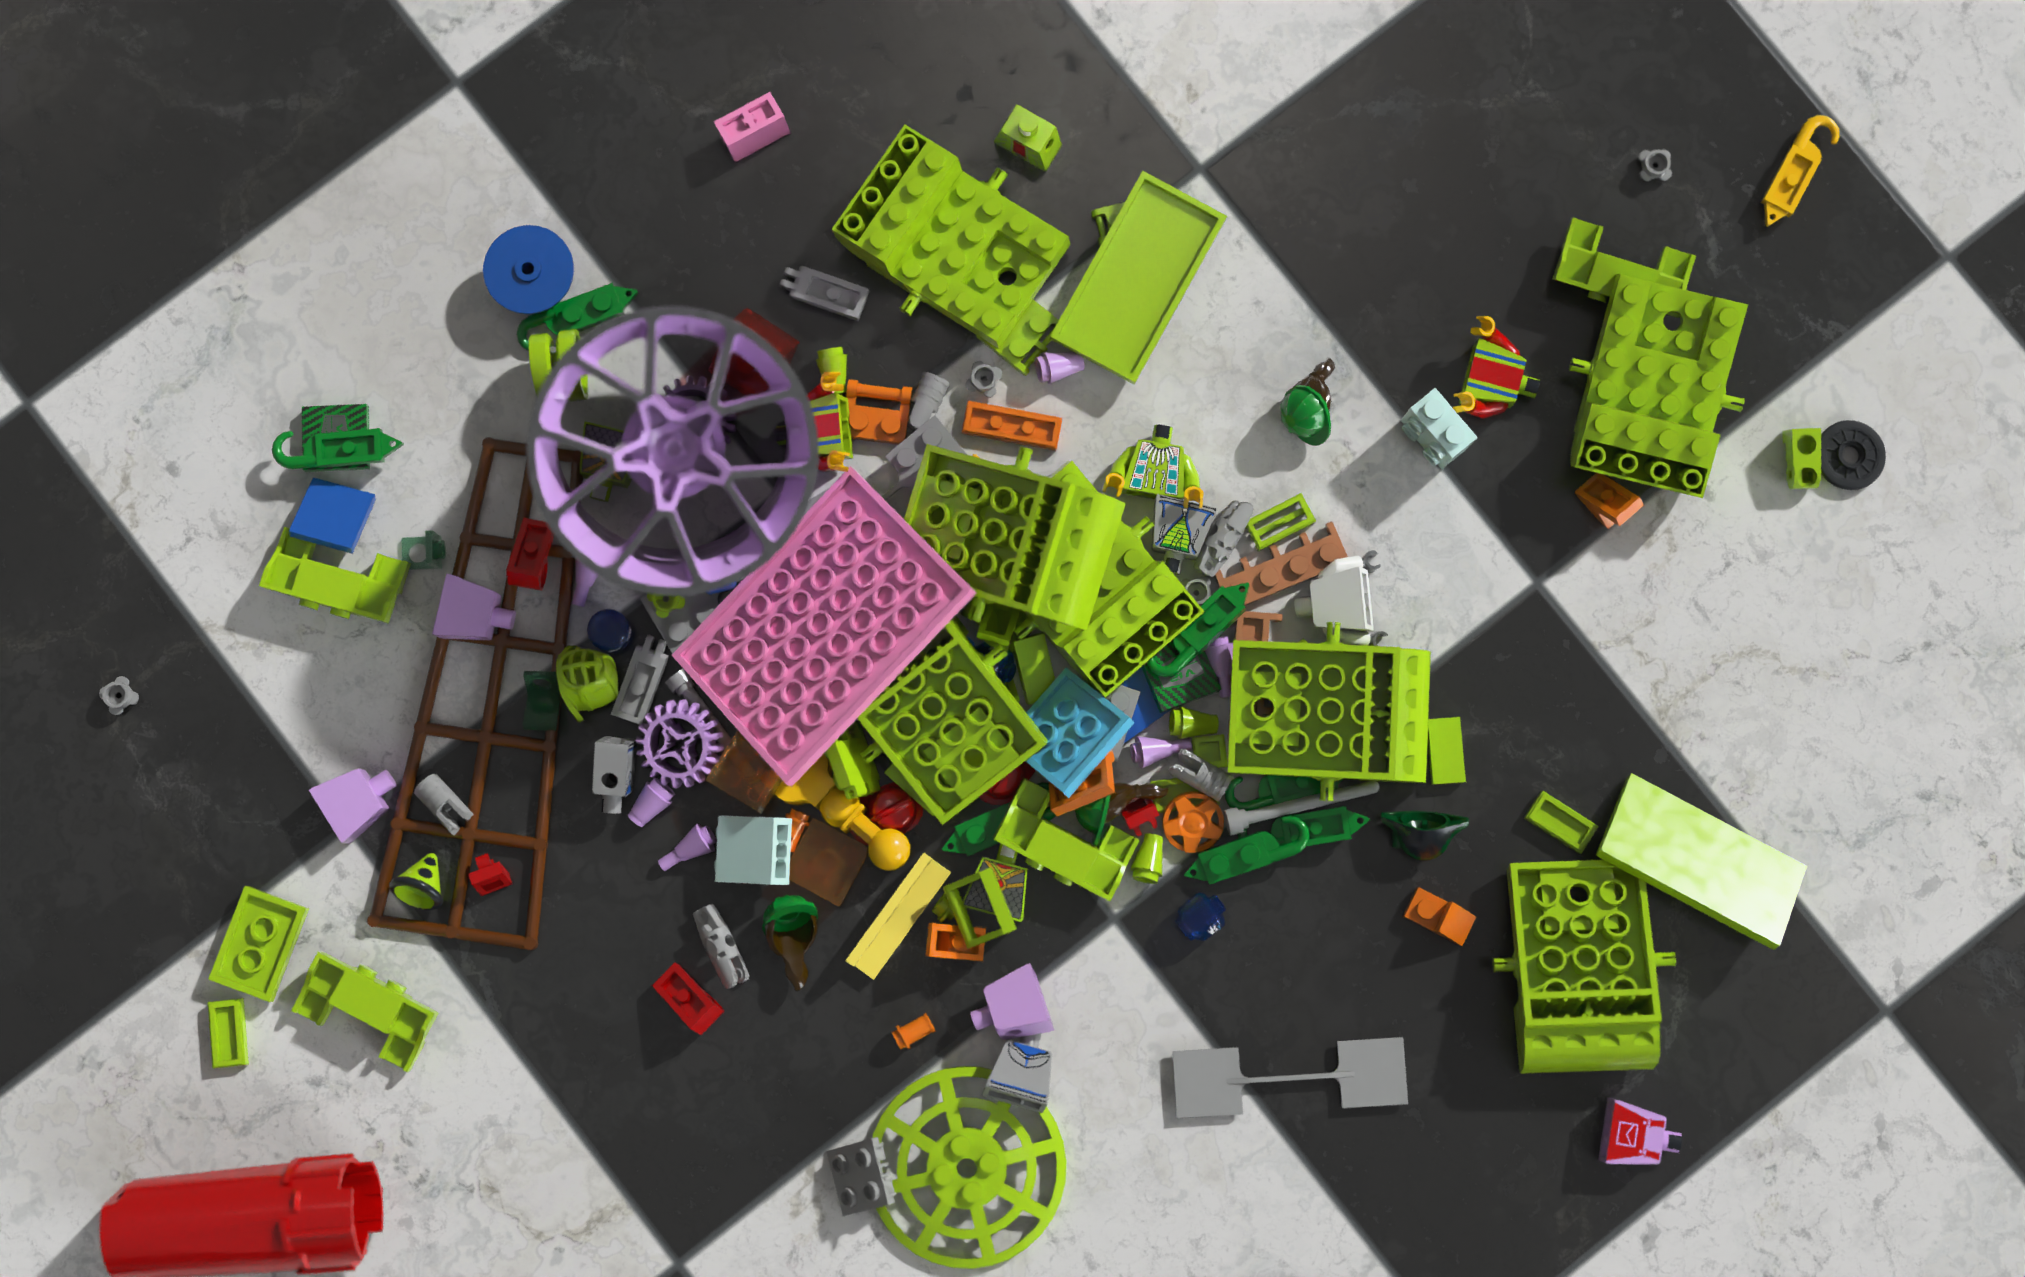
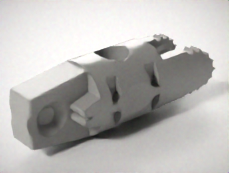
[1193,501,1254,578]
[693,904,750,989]

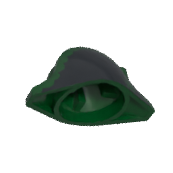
[1381,811,1469,860]

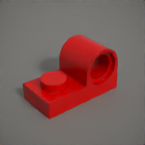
[506,517,554,591]
[652,962,725,1035]

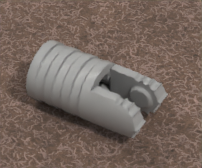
[908,372,950,433]
[1168,749,1233,802]
[414,774,474,836]

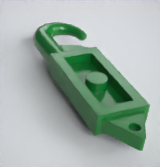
[517,283,638,351]
[272,428,404,469]
[1147,582,1250,677]
[1225,775,1343,812]
[942,782,1056,857]
[1238,806,1370,846]
[1184,816,1310,885]

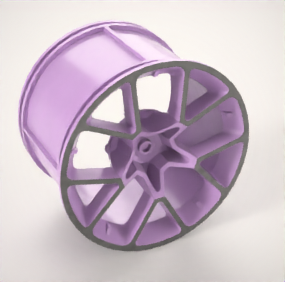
[527,306,818,595]

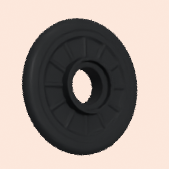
[1821,420,1886,490]

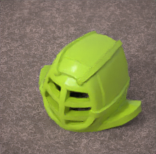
[556,645,619,722]

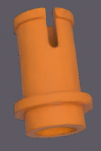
[785,808,810,853]
[891,1013,936,1050]

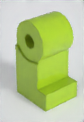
[1782,428,1821,489]

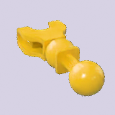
[761,753,910,871]

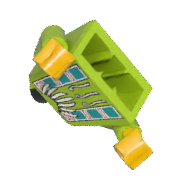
[1102,424,1204,508]

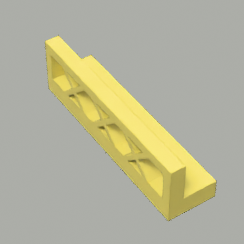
[846,853,951,980]

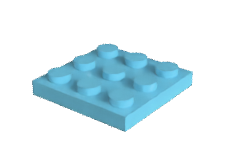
[1025,667,1134,798]

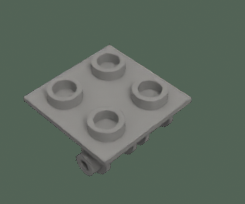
[826,1137,896,1216]

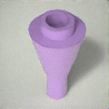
[572,559,598,607]
[1205,636,1233,698]
[1130,736,1192,769]
[658,823,717,871]

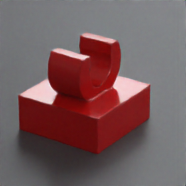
[1120,798,1159,836]
[468,853,512,896]

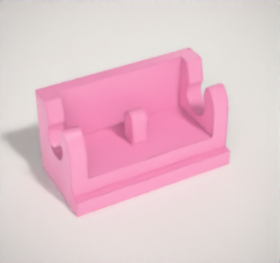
[714,92,790,162]

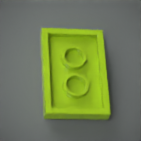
[208,886,310,1002]

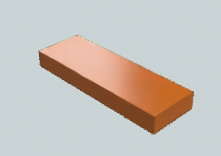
[962,401,1062,451]

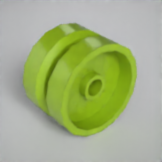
[529,329,589,402]

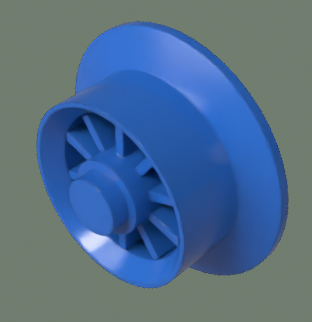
[483,225,574,314]

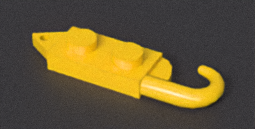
[1761,115,1839,227]

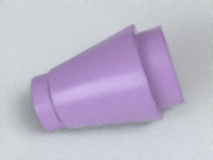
[1035,352,1084,384]
[628,778,675,827]

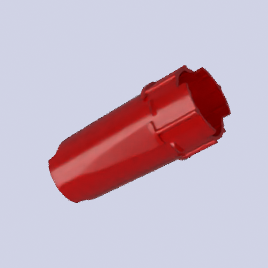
[100,1153,384,1277]

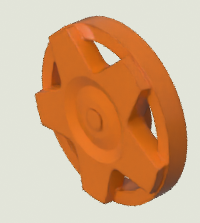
[1162,791,1224,853]

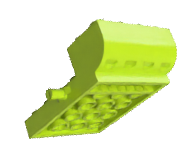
[832,125,1071,349]
[1569,274,1748,498]
[904,444,1126,631]
[1014,460,1205,698]
[858,615,1048,825]
[1228,622,1431,801]
[1492,860,1676,1073]

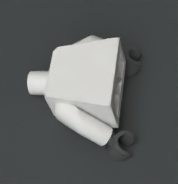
[1294,550,1388,646]

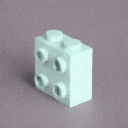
[1400,388,1478,469]
[714,816,792,885]

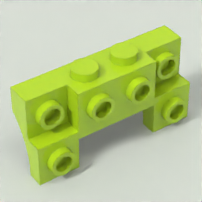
[1553,217,1696,318]
[259,527,411,624]
[993,778,1140,901]
[291,952,439,1072]

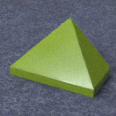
[976,603,1020,652]

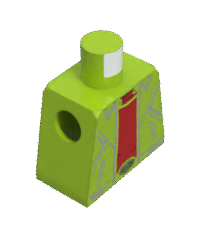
[994,105,1062,172]

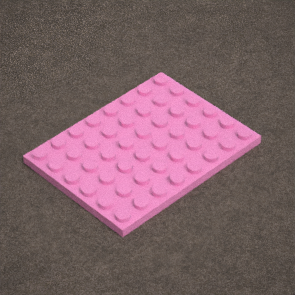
[672,466,976,787]

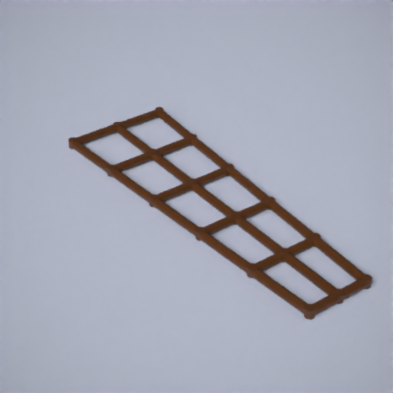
[367,437,583,950]

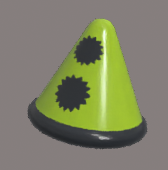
[389,853,443,910]

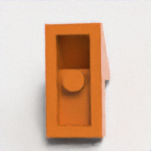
[1575,473,1644,529]
[1402,887,1476,946]
[926,923,986,961]

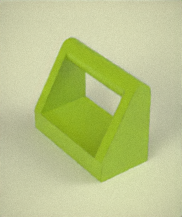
[943,867,1017,949]

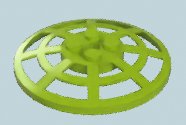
[872,1066,1066,1269]

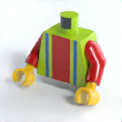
[1453,316,1540,419]
[775,372,853,472]

